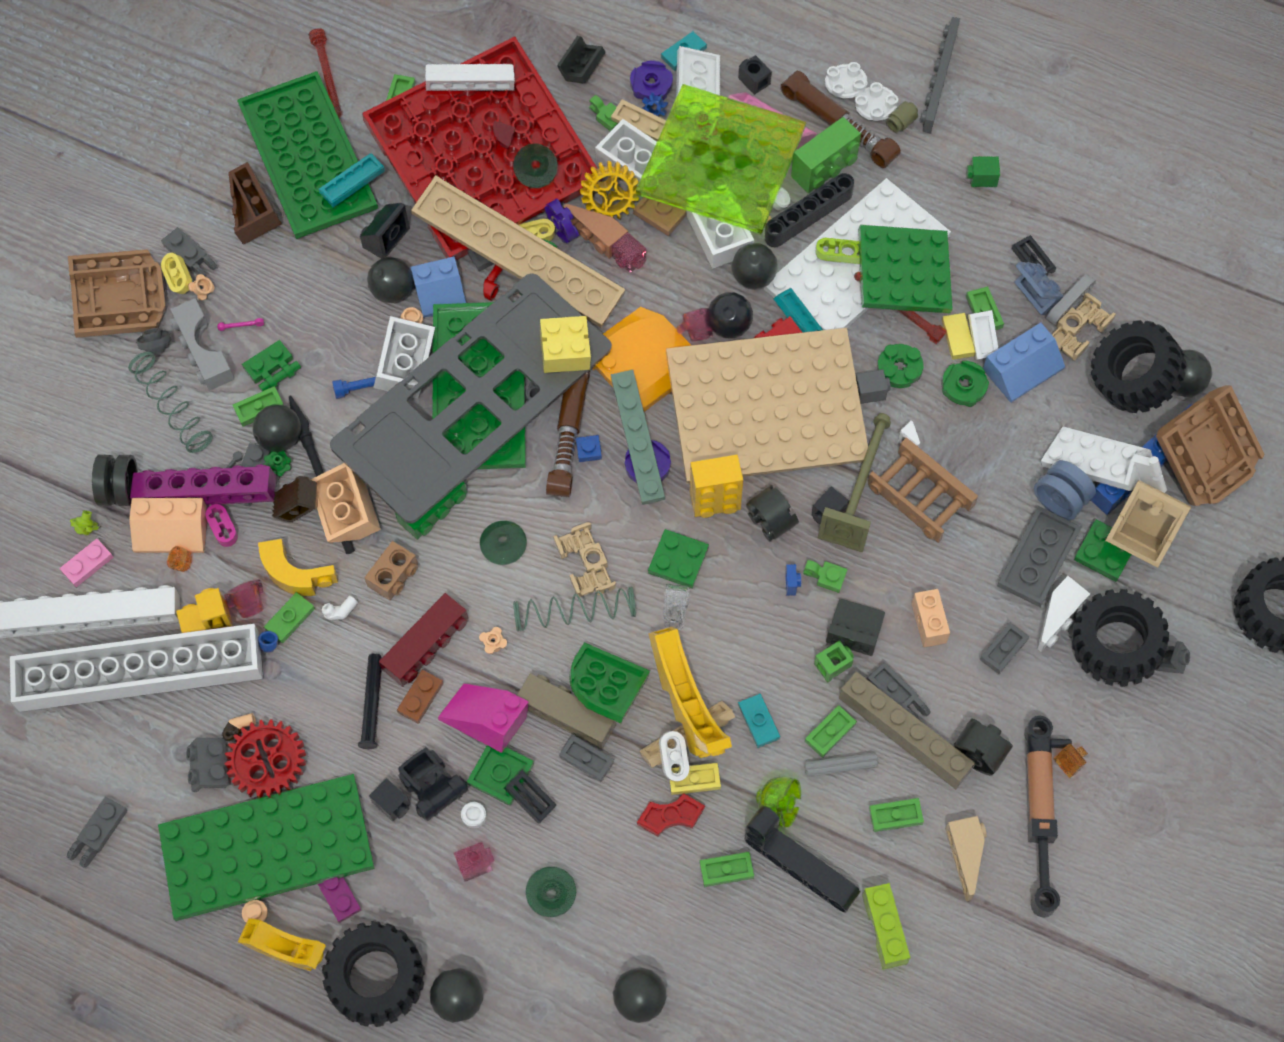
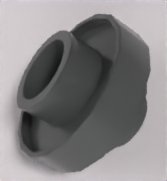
[136,328,171,355]

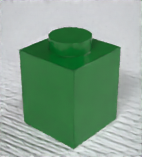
[966,156,1000,187]

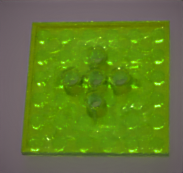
[636,84,806,234]

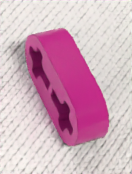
[205,504,238,547]

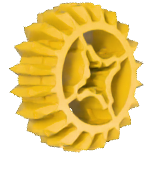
[580,160,640,219]

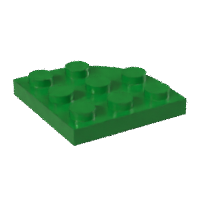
[569,642,650,724]

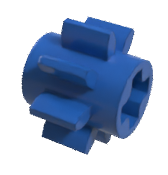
[642,92,668,117]

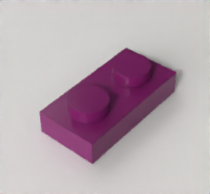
[318,877,361,923]

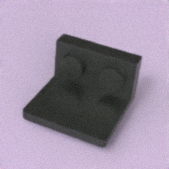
[826,599,885,656]

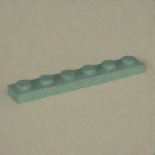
[611,370,665,505]

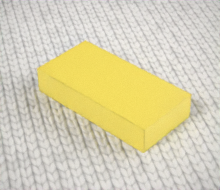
[942,313,975,360]

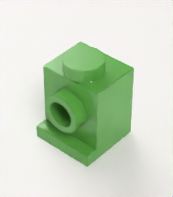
[814,640,854,683]

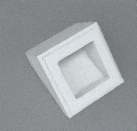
[898,421,920,447]

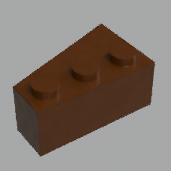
[228,162,282,245]

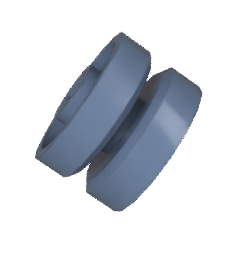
[1034,460,1096,521]

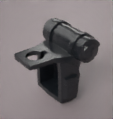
[398,747,468,821]

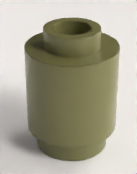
[886,101,918,133]

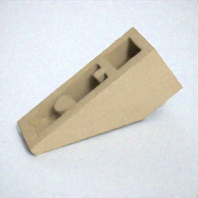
[945,816,987,901]

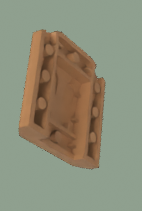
[68,249,166,338]
[1156,385,1265,506]

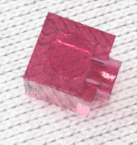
[612,232,646,273]
[454,842,495,882]

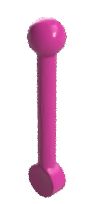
[217,318,264,331]

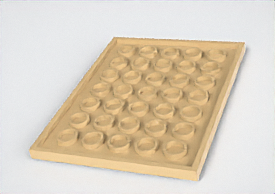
[666,328,868,484]

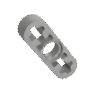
[1046,274,1096,326]

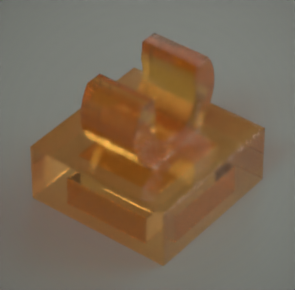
[1054,743,1088,779]

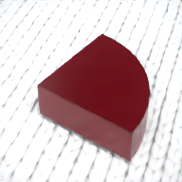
[493,121,515,150]

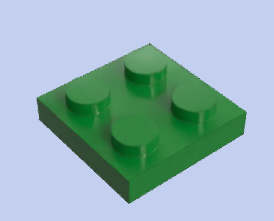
[1074,519,1132,582]
[648,529,709,589]
[467,745,534,806]

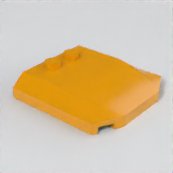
[592,307,692,412]

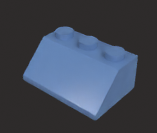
[983,323,1065,403]

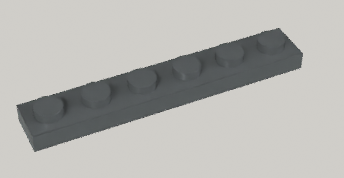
[920,17,960,134]

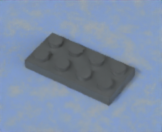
[997,506,1082,608]

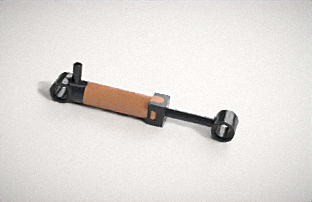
[1024,715,1072,918]

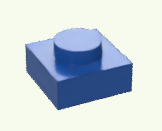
[576,435,602,462]
[785,564,801,596]

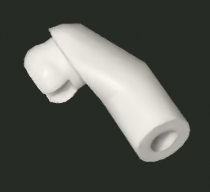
[322,596,358,620]

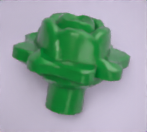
[263,451,291,477]

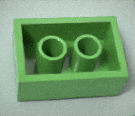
[791,117,861,194]

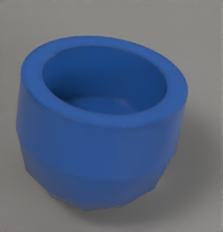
[258,631,278,653]

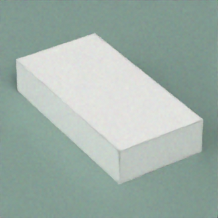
[968,310,999,359]

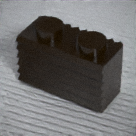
[272,476,317,523]

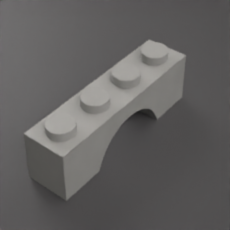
[170,298,234,391]

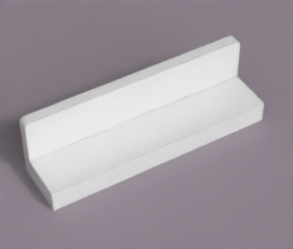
[426,64,514,91]

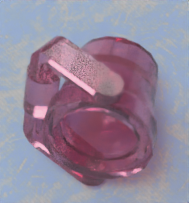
[676,308,713,342]
[224,579,264,618]

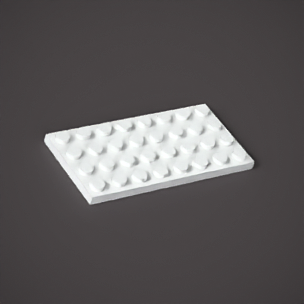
[763,178,951,330]

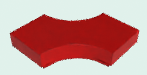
[637,794,705,837]

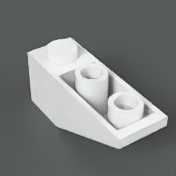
[1037,576,1090,652]

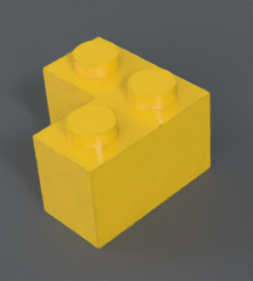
[176,588,233,633]

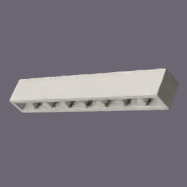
[0,585,180,638]

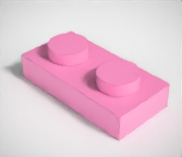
[59,539,114,588]

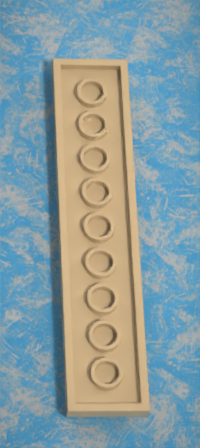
[411,176,625,328]

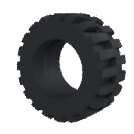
[1091,320,1186,413]
[1234,557,1284,653]
[1072,589,1169,687]
[322,921,425,1027]

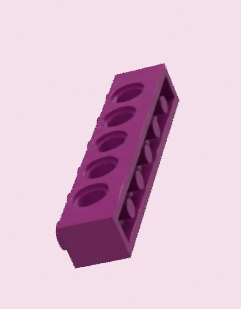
[130,464,276,505]

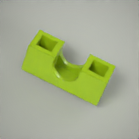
[862,883,911,970]

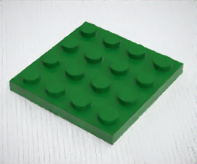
[858,225,953,313]

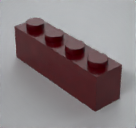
[379,593,468,687]

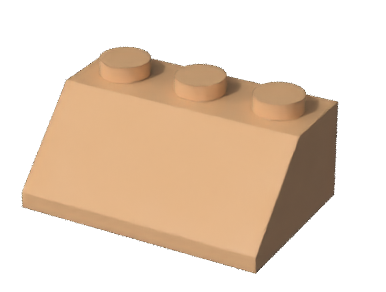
[310,463,381,543]
[129,498,208,553]

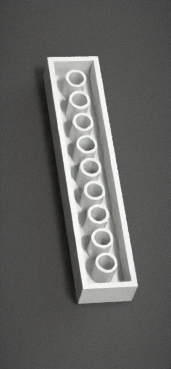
[10,624,263,712]

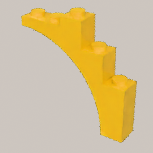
[648,627,732,758]

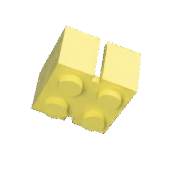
[540,316,591,373]

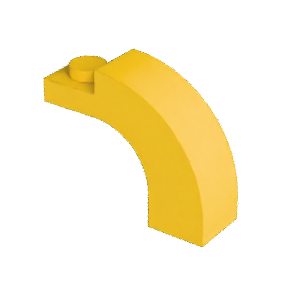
[258,539,338,596]
[238,918,326,971]

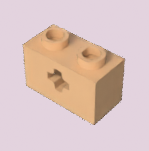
[911,589,950,648]

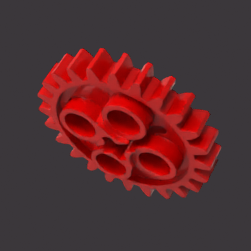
[225,719,307,798]

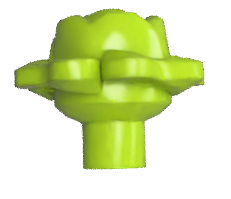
[70,510,99,535]

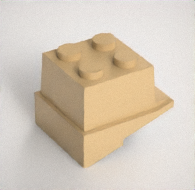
[1106,480,1191,568]

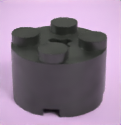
[746,485,799,542]
[954,718,1013,776]

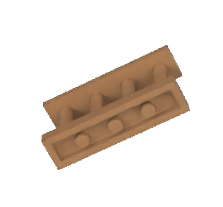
[868,437,978,543]

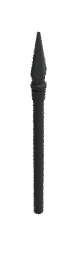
[289,395,355,554]

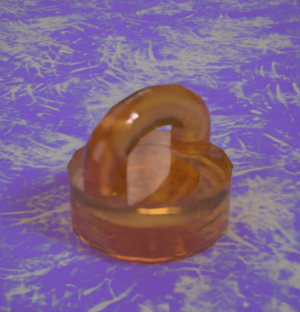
[167,546,192,572]

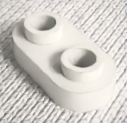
[659,731,689,781]

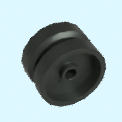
[92,455,138,506]

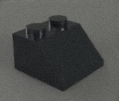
[360,203,410,259]

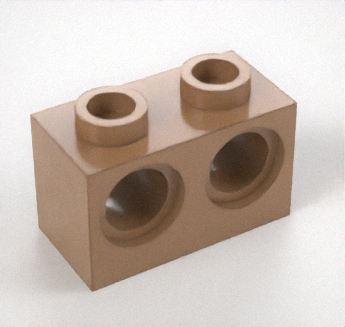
[364,541,418,601]

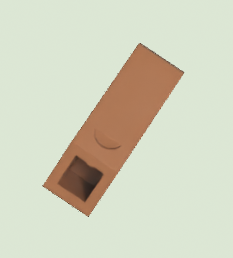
[563,203,628,259]

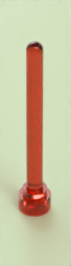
[309,28,342,118]
[854,272,947,345]

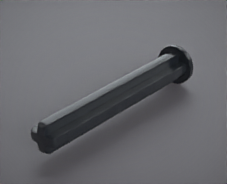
[358,653,382,749]

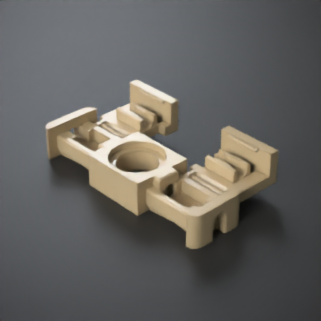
[1052,293,1116,361]
[553,522,616,597]

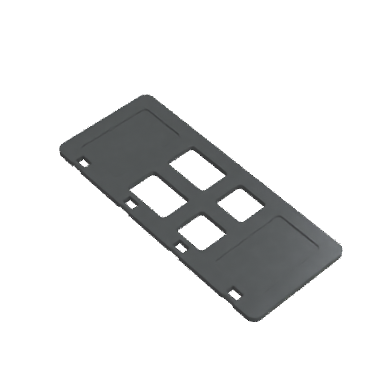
[330,273,612,523]

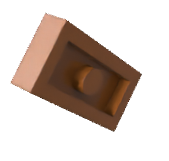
[397,670,444,724]

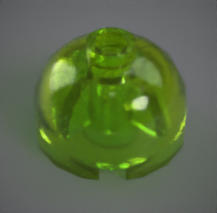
[756,776,801,827]

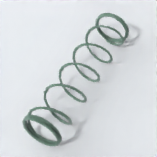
[128,352,213,453]
[513,586,636,632]

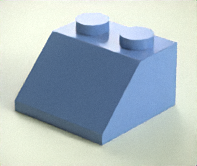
[411,257,466,318]

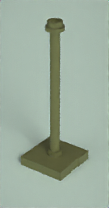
[818,413,891,553]

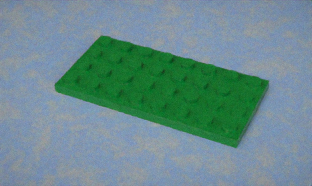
[237,71,378,239]
[432,301,526,470]
[158,774,375,921]

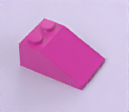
[438,683,529,753]

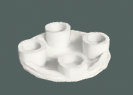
[825,62,868,99]
[855,82,898,121]

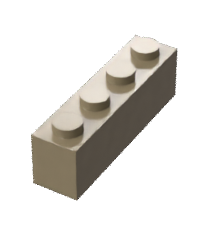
[517,673,616,749]

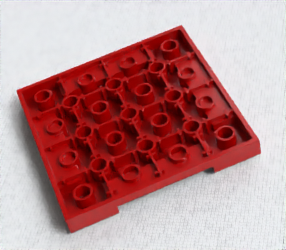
[362,36,603,261]

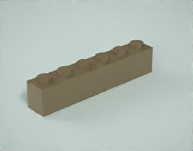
[839,671,975,790]

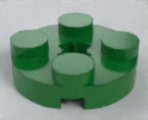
[877,344,924,388]
[942,361,989,407]

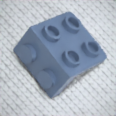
[1015,262,1064,315]

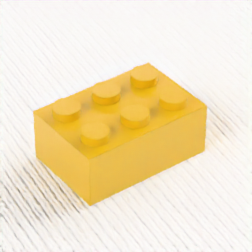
[690,454,743,518]

